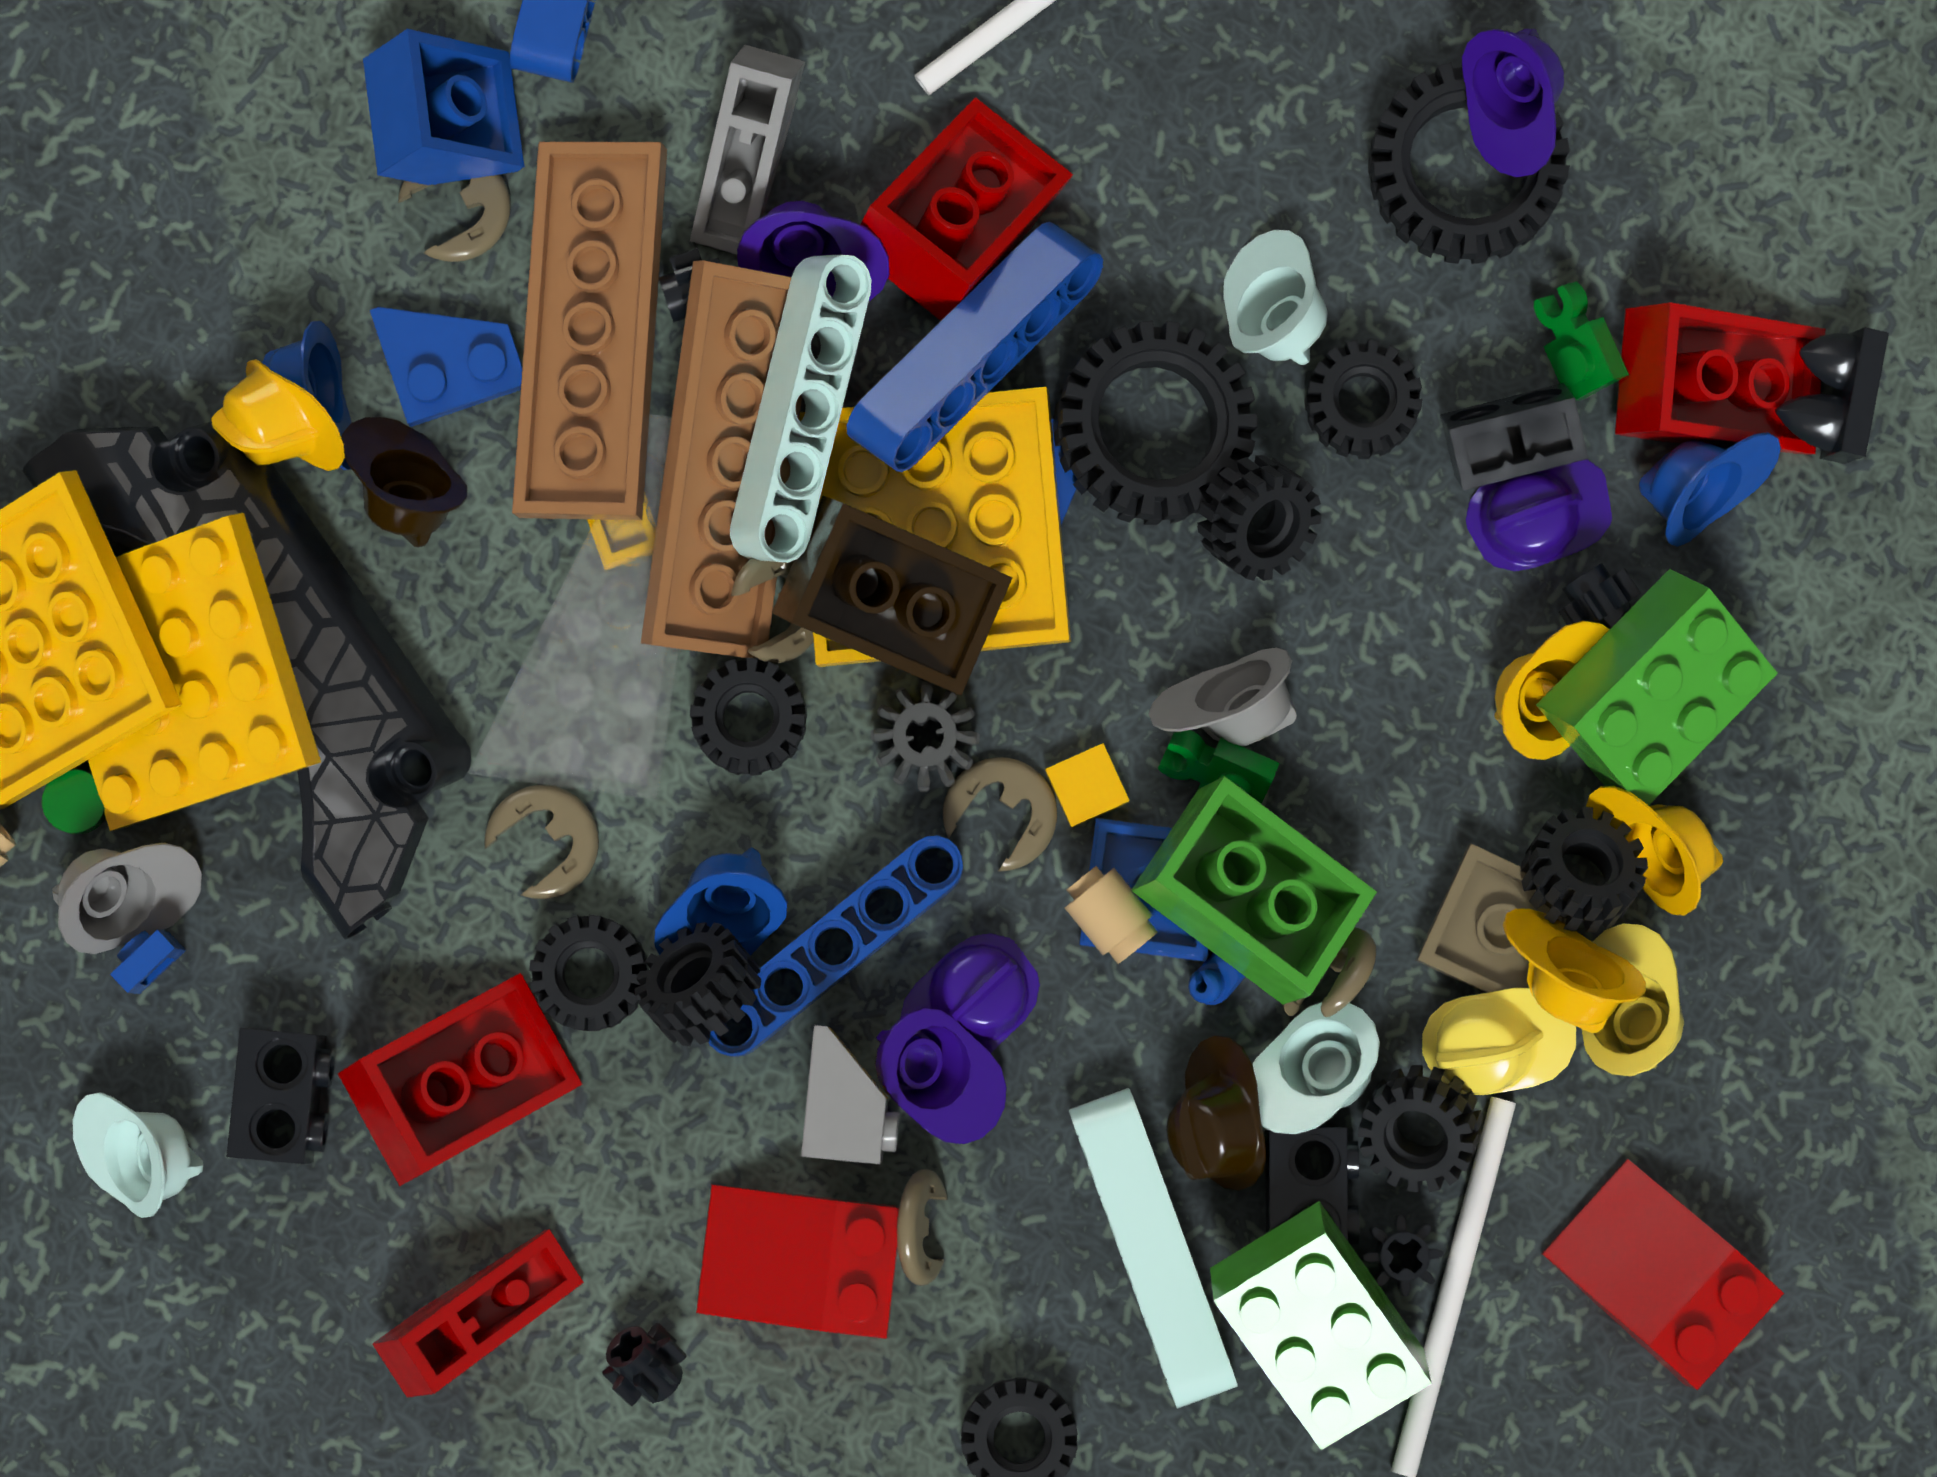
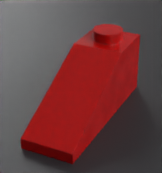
[372,1229,584,1398]

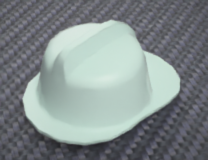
[1223,230,1328,365]
[1253,1002,1380,1134]
[73,1092,203,1218]

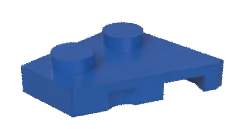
[370,307,523,427]

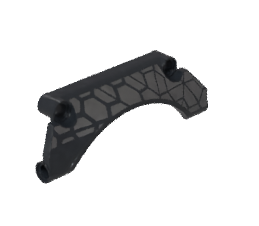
[22,421,472,940]

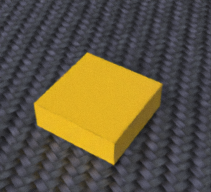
[1045,743,1130,828]

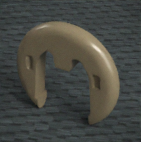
[398,174,511,262]
[731,558,814,663]
[943,757,1057,871]
[484,785,599,899]
[1283,927,1376,1017]
[897,1169,948,1286]

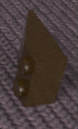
[772,495,1013,696]

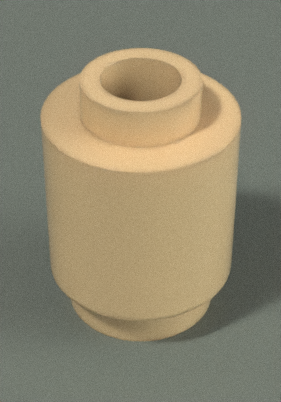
[1065,866,1158,964]

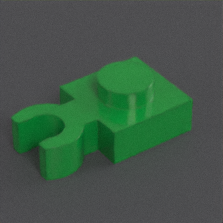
[1533,281,1629,401]
[1158,730,1280,804]

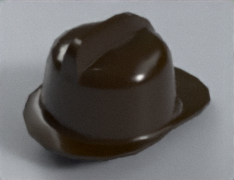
[341,417,467,548]
[1166,1036,1266,1191]

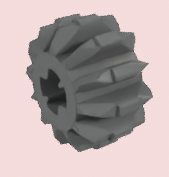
[871,682,980,792]

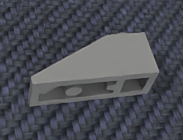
[690,45,805,254]

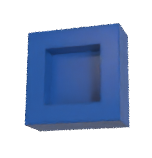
[110,930,186,994]

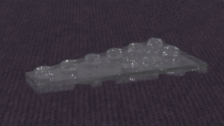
[468,414,681,801]

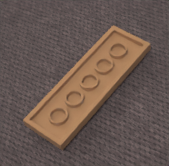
[512,142,667,520]
[640,261,802,660]

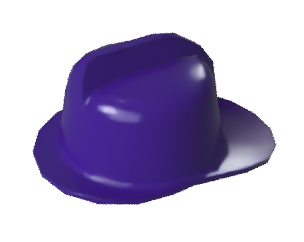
[1462,29,1564,177]
[737,201,890,302]
[1465,459,1612,572]
[900,933,1040,1053]
[875,1008,1007,1144]

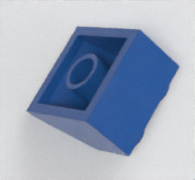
[363,29,524,185]

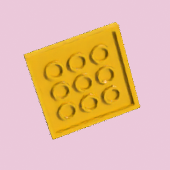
[799,387,1071,667]
[0,470,182,810]
[88,513,321,831]

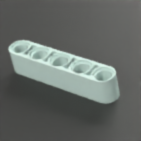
[730,255,872,563]
[1069,1088,1238,1409]

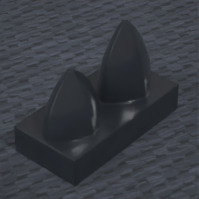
[1775,327,1889,464]

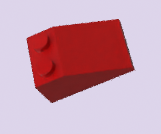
[860,97,1073,321]
[1615,302,1826,455]
[338,973,583,1186]
[1541,1159,1784,1390]
[696,1184,899,1339]

